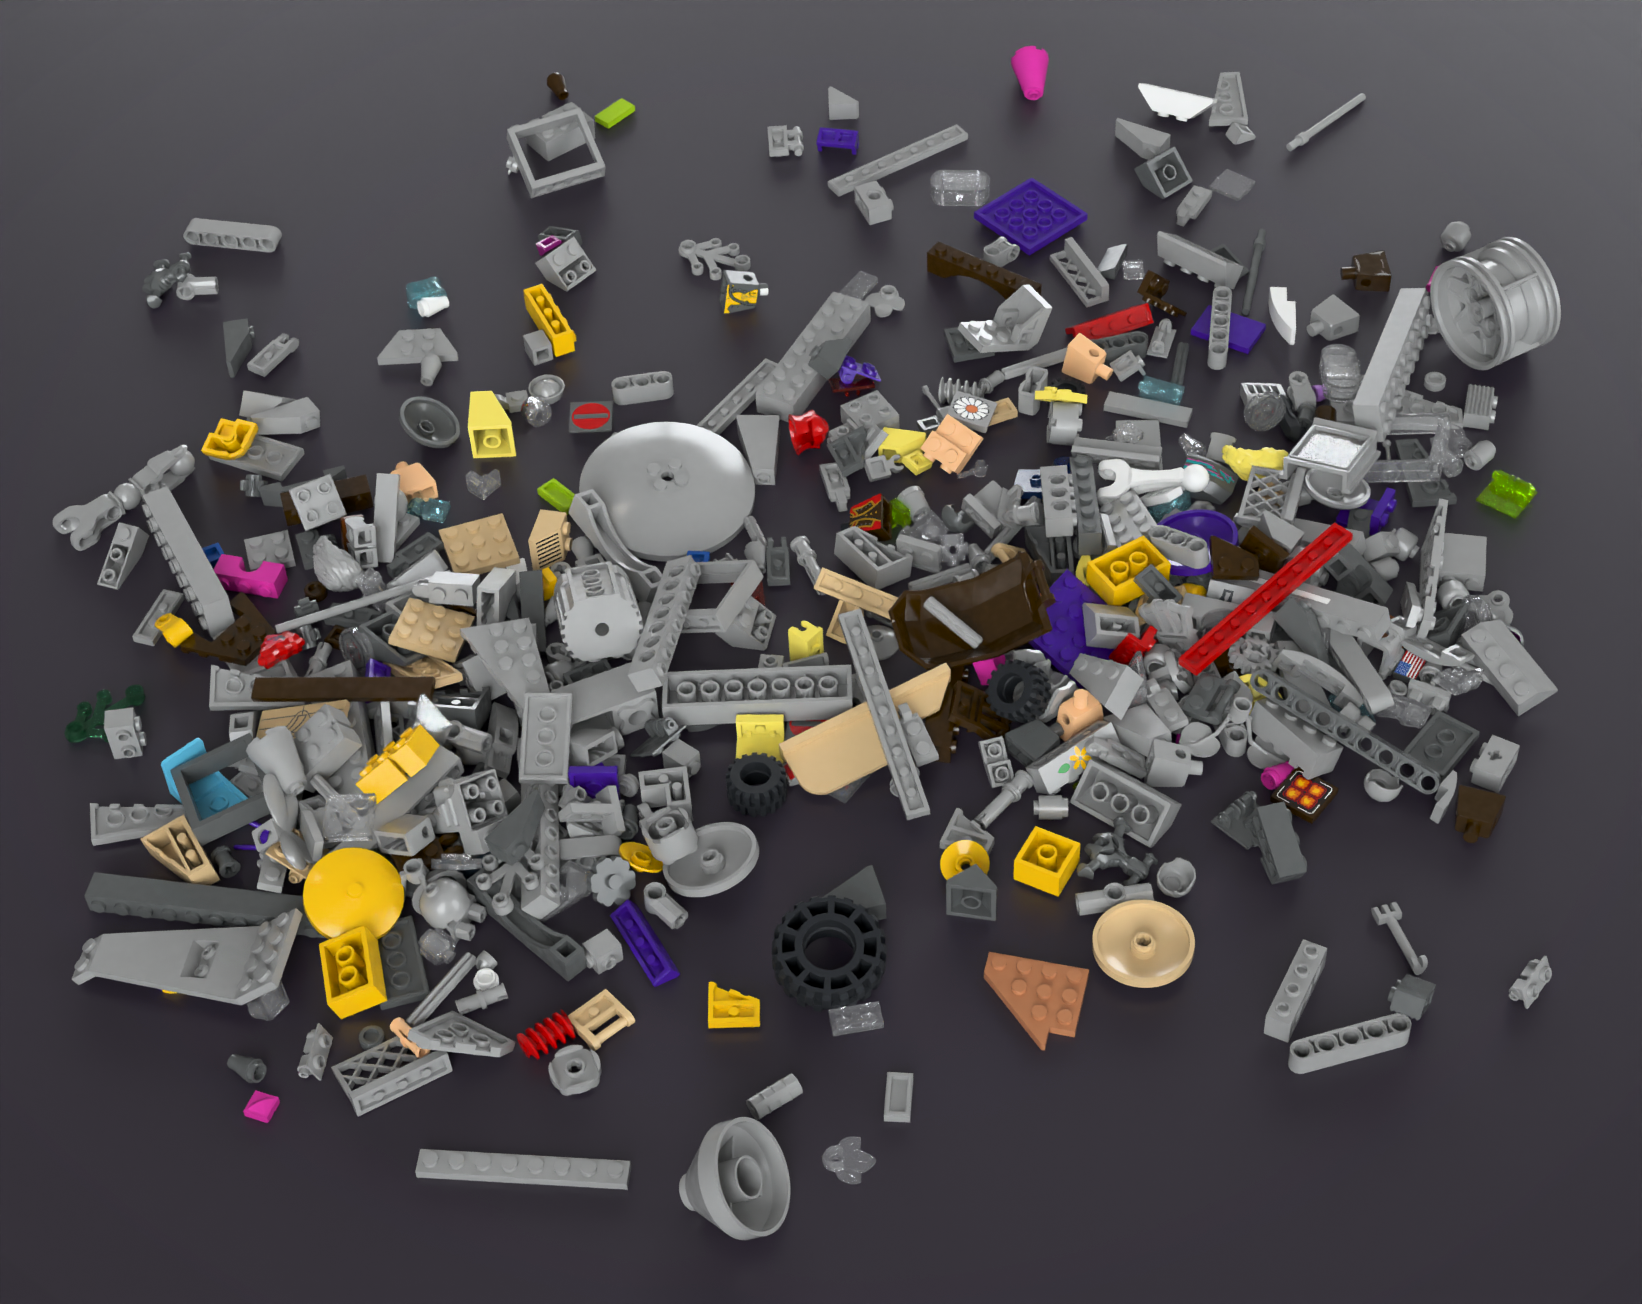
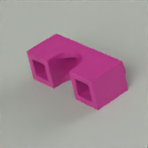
[213,554,288,599]

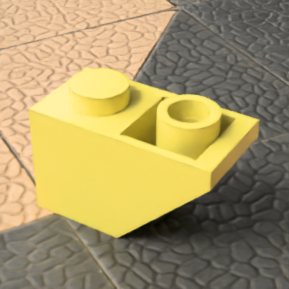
[878,427,926,463]

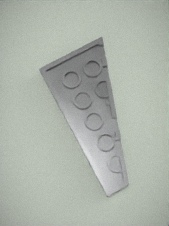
[1417,498,1448,638]
[460,618,550,715]

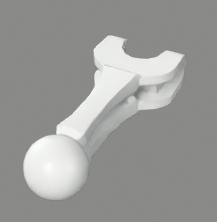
[1097,459,1209,506]

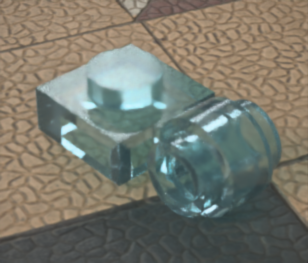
[407,497,451,523]

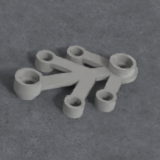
[678,238,751,280]
[475,843,545,916]

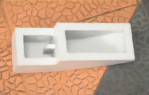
[1268,287,1296,345]

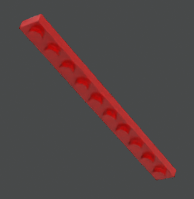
[1178,522,1353,676]

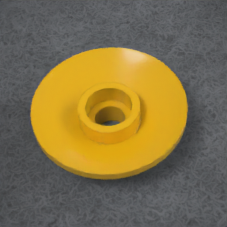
[940,840,990,880]
[618,842,663,873]

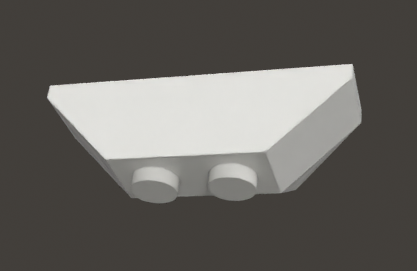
[1138,83,1217,122]

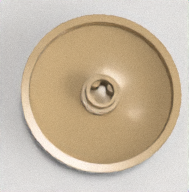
[1092,900,1195,988]

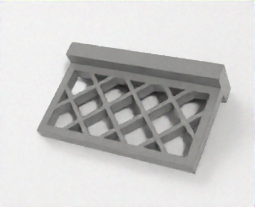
[1237,465,1306,526]
[331,1036,453,1117]

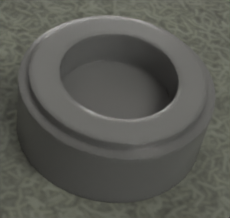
[359,1025,386,1051]

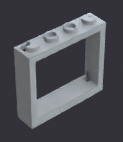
[506,108,606,198]
[645,560,764,633]

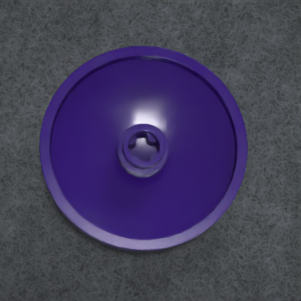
[1157,509,1239,576]

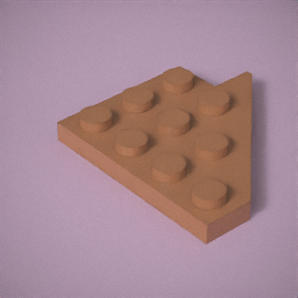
[984,952,1089,1051]

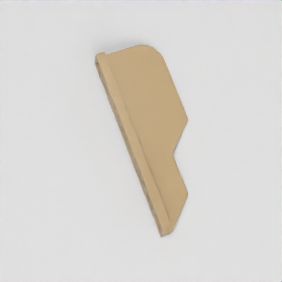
[779,663,951,795]

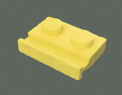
[1035,387,1087,404]

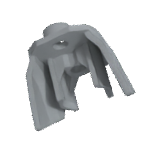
[1012,649,1078,723]

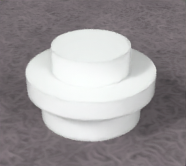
[473,968,499,991]

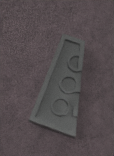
[1394,438,1457,507]

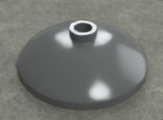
[399,396,460,448]

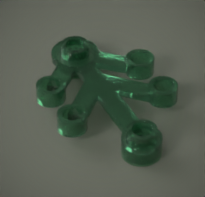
[64,684,146,743]

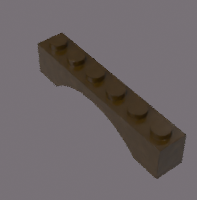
[927,241,1042,300]

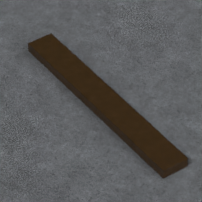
[251,677,436,702]

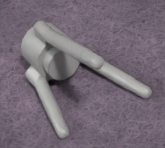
[399,858,430,902]

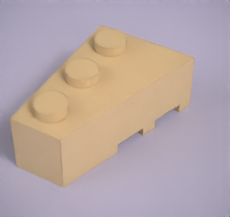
[140,814,220,885]

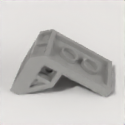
[958,285,1052,353]

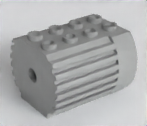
[553,561,643,662]

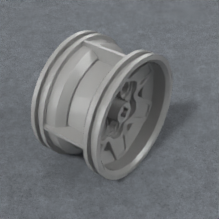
[1430,237,1561,370]

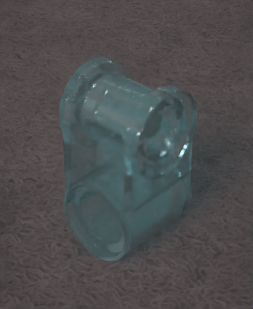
[405,277,447,309]

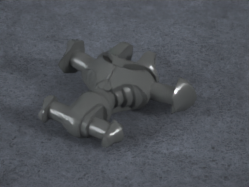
[142,252,191,309]
[1077,816,1158,886]

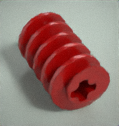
[517,1009,576,1060]

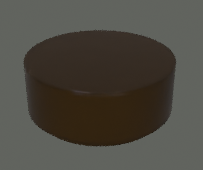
[304,581,328,602]

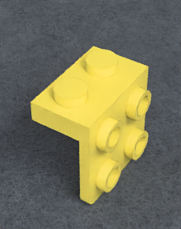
[736,714,785,764]

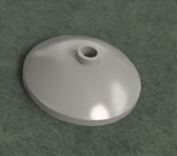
[1304,468,1371,510]

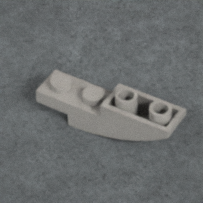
[484,702,518,779]

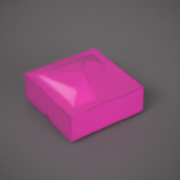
[243,1090,280,1123]

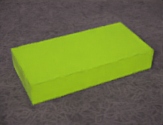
[595,98,635,129]
[537,478,575,515]

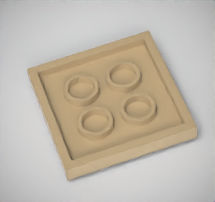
[439,513,520,574]
[388,597,475,663]

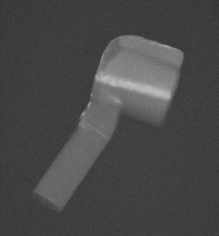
[957,460,988,479]

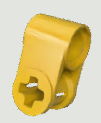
[154,613,193,648]

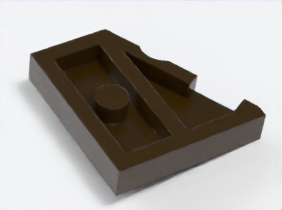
[1209,536,1259,581]

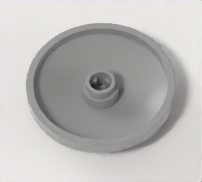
[663,822,759,897]

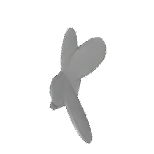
[252,773,317,870]

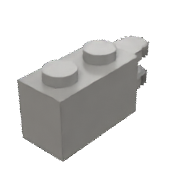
[412,571,480,606]

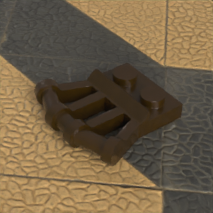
[948,680,1012,740]

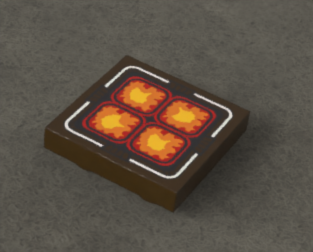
[1270,767,1339,824]

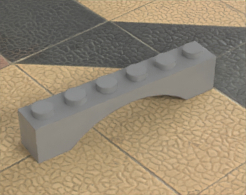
[568,489,662,604]

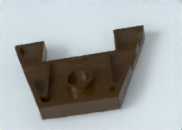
[180,592,276,666]

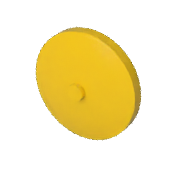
[303,847,404,940]

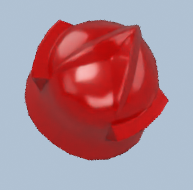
[788,409,829,455]

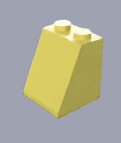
[468,391,516,458]

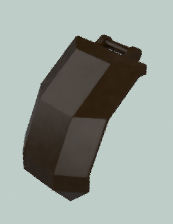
[888,551,1056,670]

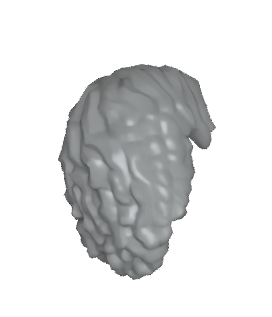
[313,535,367,592]

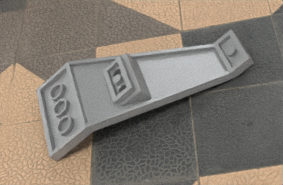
[72,908,303,1005]

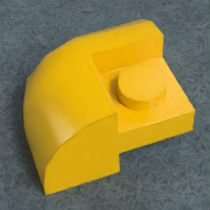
[201,418,258,460]

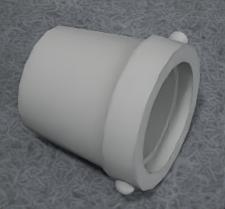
[896,486,931,522]

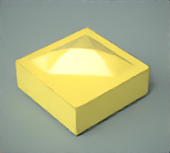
[901,450,933,475]

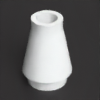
[417,296,449,317]

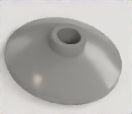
[867,625,899,661]

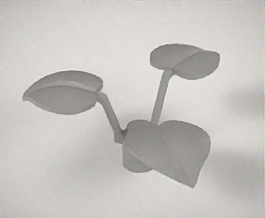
[1178,671,1289,769]

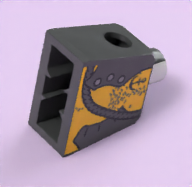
[719,270,768,314]

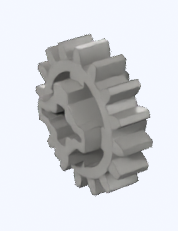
[1228,634,1279,678]

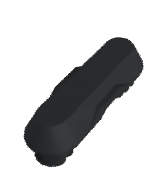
[1270,394,1307,442]

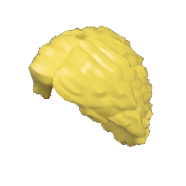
[1222,445,1288,483]

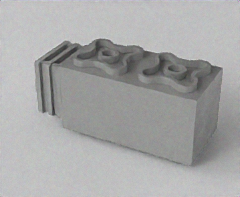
[551,662,659,736]

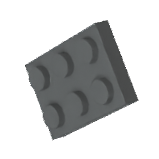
[1403,710,1480,782]

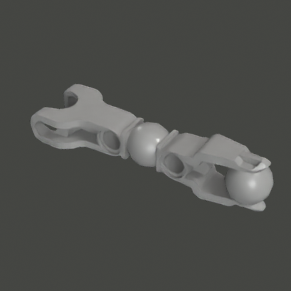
[53,445,195,551]

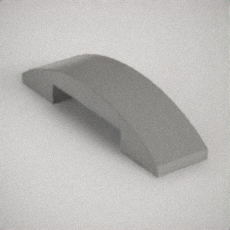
[1391,615,1475,666]
[1272,649,1364,709]

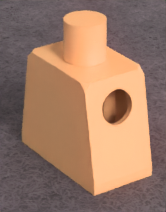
[1062,333,1113,384]
[390,461,438,508]
[1056,689,1103,742]

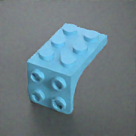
[161,738,248,820]

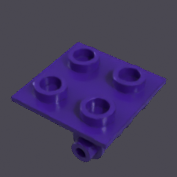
[838,355,881,384]

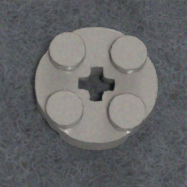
[548,1045,601,1096]

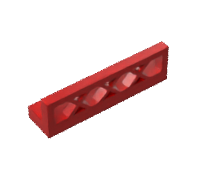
[1065,303,1154,340]

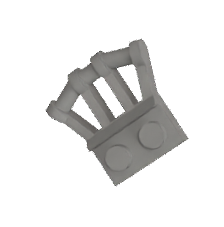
[1138,599,1200,654]

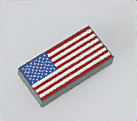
[1393,649,1427,683]

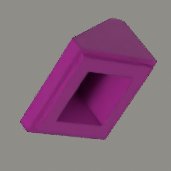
[536,235,562,256]

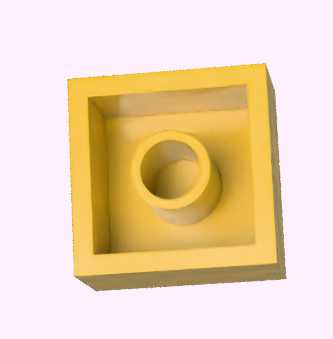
[1013,826,1080,897]

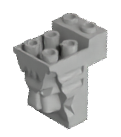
[418,769,508,855]

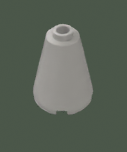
[246,726,307,795]

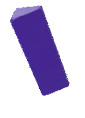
[610,899,681,987]

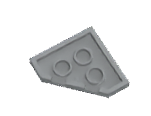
[407,1011,515,1057]

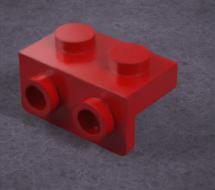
[1109,625,1158,667]

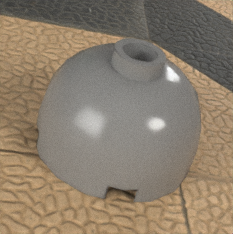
[419,878,470,929]

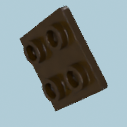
[1137,270,1187,317]

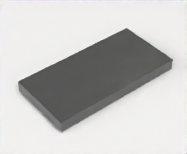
[378,915,430,1010]

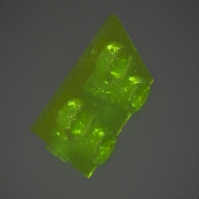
[1476,469,1538,519]

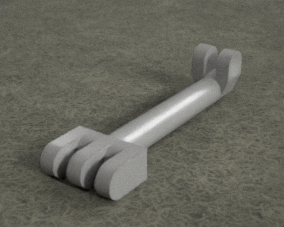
[1371,902,1428,975]

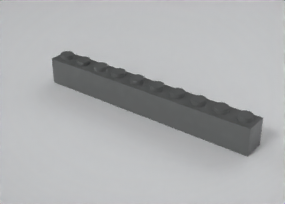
[84,872,325,938]

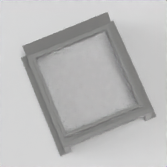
[1279,417,1381,494]

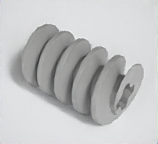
[938,377,985,405]

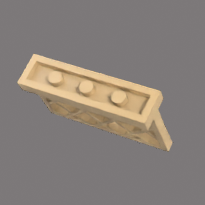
[813,567,898,620]

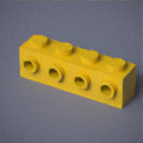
[523,284,576,357]

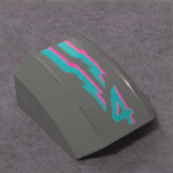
[1182,452,1239,504]

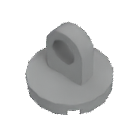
[1148,647,1194,694]

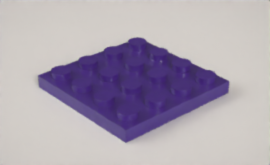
[974,177,1088,256]
[1028,569,1114,689]

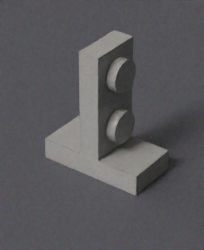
[558,786,626,836]

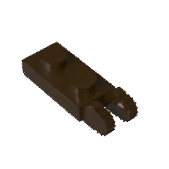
[391,832,464,873]

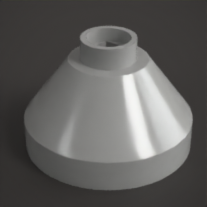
[679,1117,790,1240]

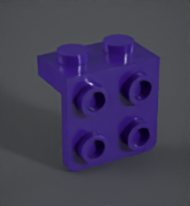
[1336,487,1397,536]

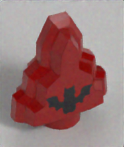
[258,631,305,669]

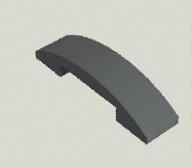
[259,465,347,507]

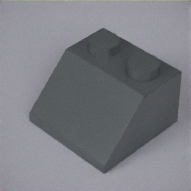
[1134,146,1193,199]

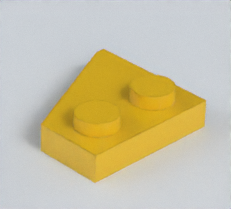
[708,982,760,1028]

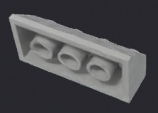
[1157,231,1244,289]
[1461,619,1558,716]
[1070,759,1182,848]

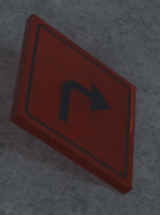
[828,375,875,397]

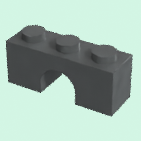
[1323,543,1394,606]

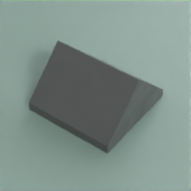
[1426,603,1469,648]
[946,864,997,921]

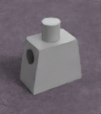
[1307,294,1360,341]
[569,728,618,766]
[1144,739,1203,787]
[374,813,437,856]

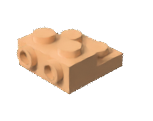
[920,414,983,474]

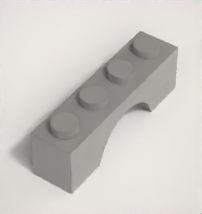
[1178,593,1276,644]

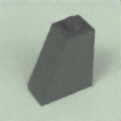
[822,865,886,920]

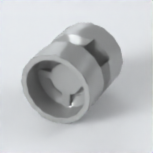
[1340,702,1376,741]

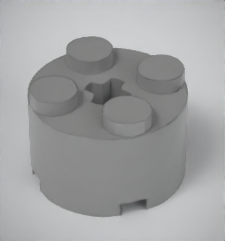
[1046,401,1083,446]
[642,807,698,865]

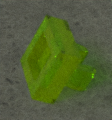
[890,498,911,529]

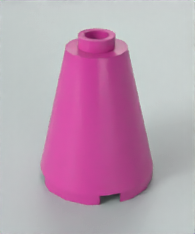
[1011,46,1049,100]

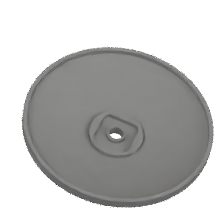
[579,422,755,561]

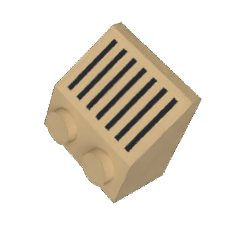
[528,509,573,570]

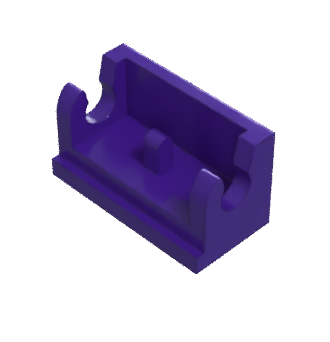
[816,127,860,155]

